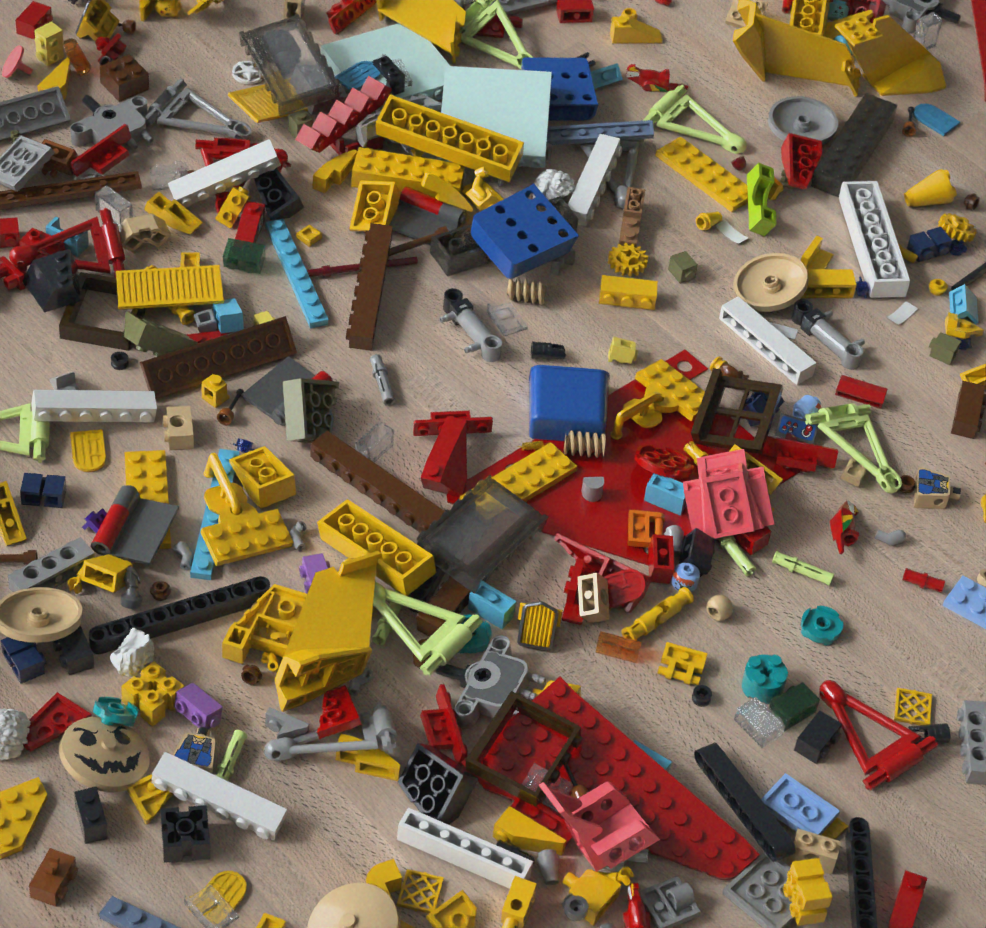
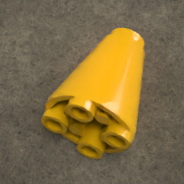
[904,169,957,207]

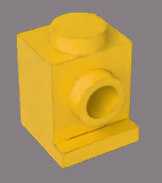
[202,374,230,408]

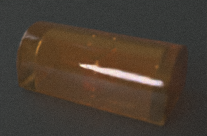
[63,38,91,77]
[596,631,642,663]

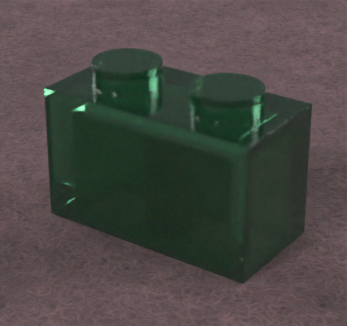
[223,238,266,274]
[767,682,820,731]

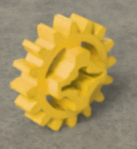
[938,213,977,242]
[608,243,648,277]

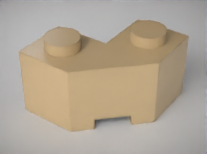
[118,214,171,253]

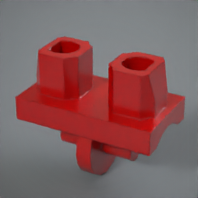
[95,33,127,62]
[0,256,27,291]

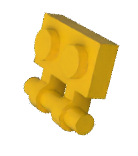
[657,642,708,685]

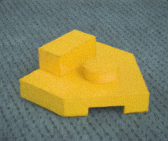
[945,312,984,339]
[426,890,477,928]

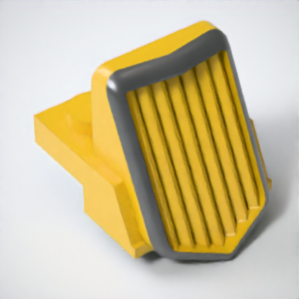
[76,0,120,42]
[517,601,563,651]

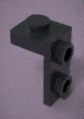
[373,56,405,96]

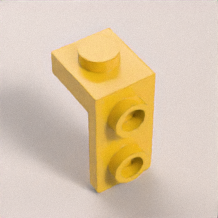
[215,186,252,228]

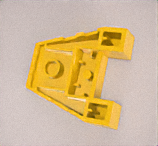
[222,584,307,664]

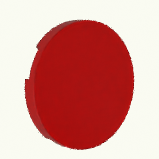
[635,444,694,479]

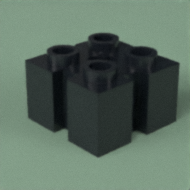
[160,805,210,863]

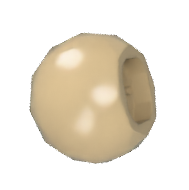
[707,595,733,621]

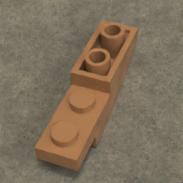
[619,187,645,248]

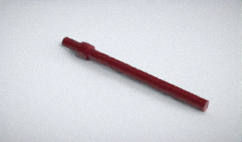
[307,256,418,277]

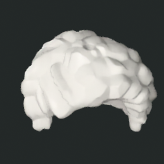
[532,169,576,202]
[110,628,154,677]
[0,708,30,760]

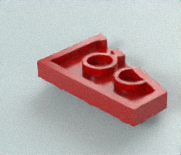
[317,685,361,739]
[23,692,92,752]

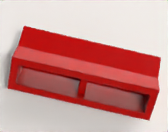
[835,375,888,409]

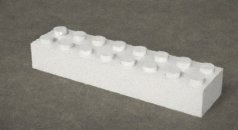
[839,181,910,298]

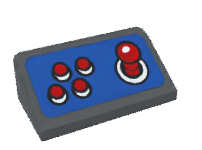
[775,413,819,444]

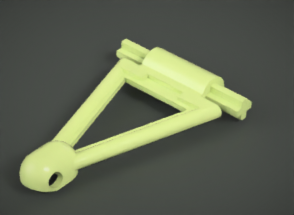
[458,0,533,70]
[642,85,747,154]
[0,403,50,463]
[805,403,902,494]
[373,581,483,676]

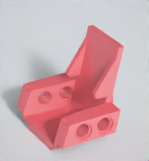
[683,449,775,539]
[539,781,660,872]

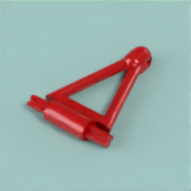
[195,137,257,214]
[9,208,126,278]
[819,680,938,790]

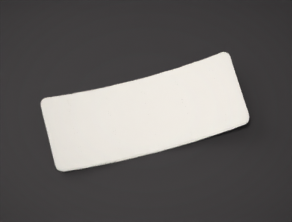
[715,220,748,243]
[887,301,917,325]

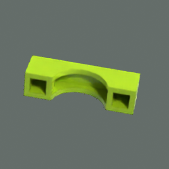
[747,163,777,236]

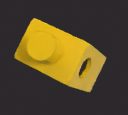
[501,876,537,928]

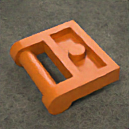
[628,510,665,548]

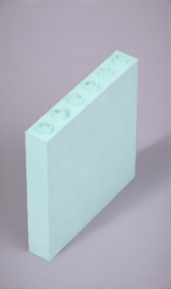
[320,23,450,114]
[437,66,552,168]

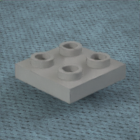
[640,875,701,928]

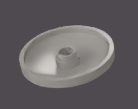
[768,96,838,145]

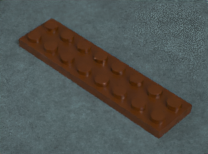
[140,316,297,399]

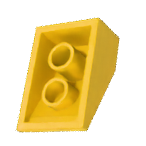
[349,181,400,232]
[229,446,296,509]

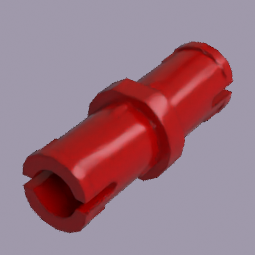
[902,568,945,593]

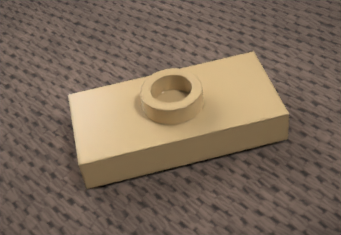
[840,453,872,487]

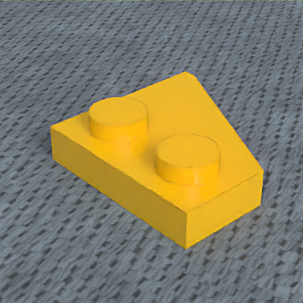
[127,774,174,824]

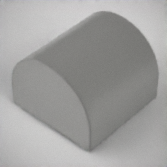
[194,309,217,333]
[581,477,604,502]

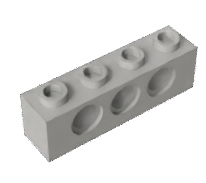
[8,537,95,592]
[957,700,986,785]

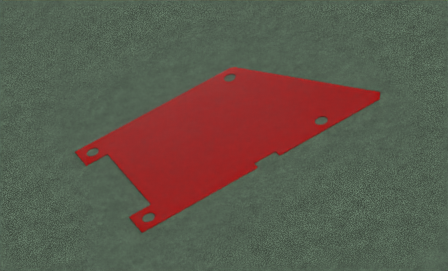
[447,349,801,566]

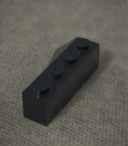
[254,168,304,220]

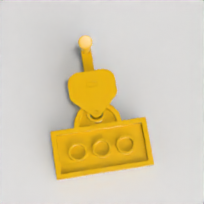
[611,359,705,440]
[200,453,294,566]

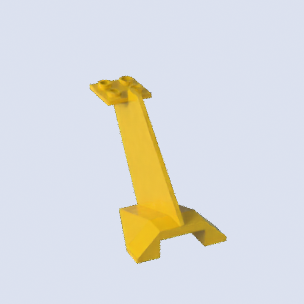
[376,0,466,64]
[733,0,861,97]
[835,15,946,96]
[275,550,381,712]

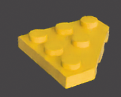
[0,777,48,859]

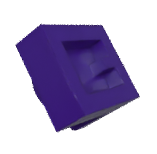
[82,508,107,533]

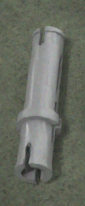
[370,354,396,406]

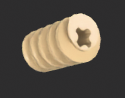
[507,277,547,305]
[564,430,606,458]

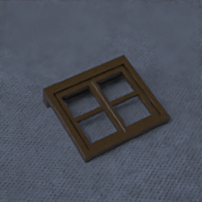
[691,368,783,454]

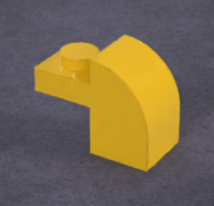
[366,859,402,899]

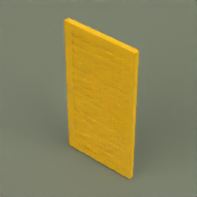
[228,78,308,123]
[116,265,224,310]

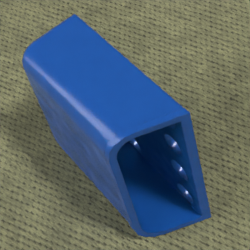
[521,57,598,121]
[471,183,579,279]
[529,365,610,441]

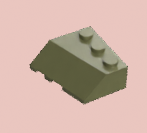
[124,311,198,356]
[283,378,339,442]

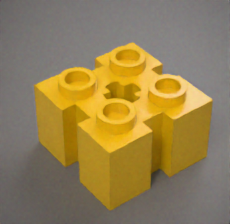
[121,661,184,727]
[783,858,833,926]

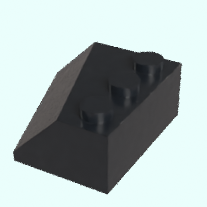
[23,249,81,313]
[398,743,479,825]

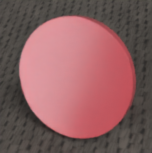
[2,46,33,78]

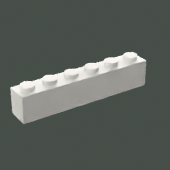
[566,134,622,226]
[168,139,281,208]
[719,296,816,385]
[31,390,157,423]
[152,752,287,841]
[397,808,533,889]

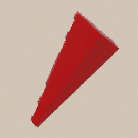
[554,533,653,613]

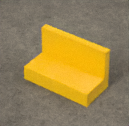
[801,235,834,269]

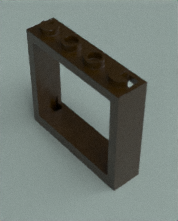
[59,272,146,351]
[466,691,583,807]

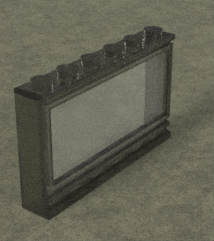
[239,14,341,116]
[416,475,548,594]

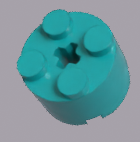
[741,654,788,704]

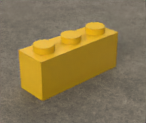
[801,269,857,298]
[599,275,658,310]

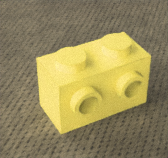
[35,21,64,66]

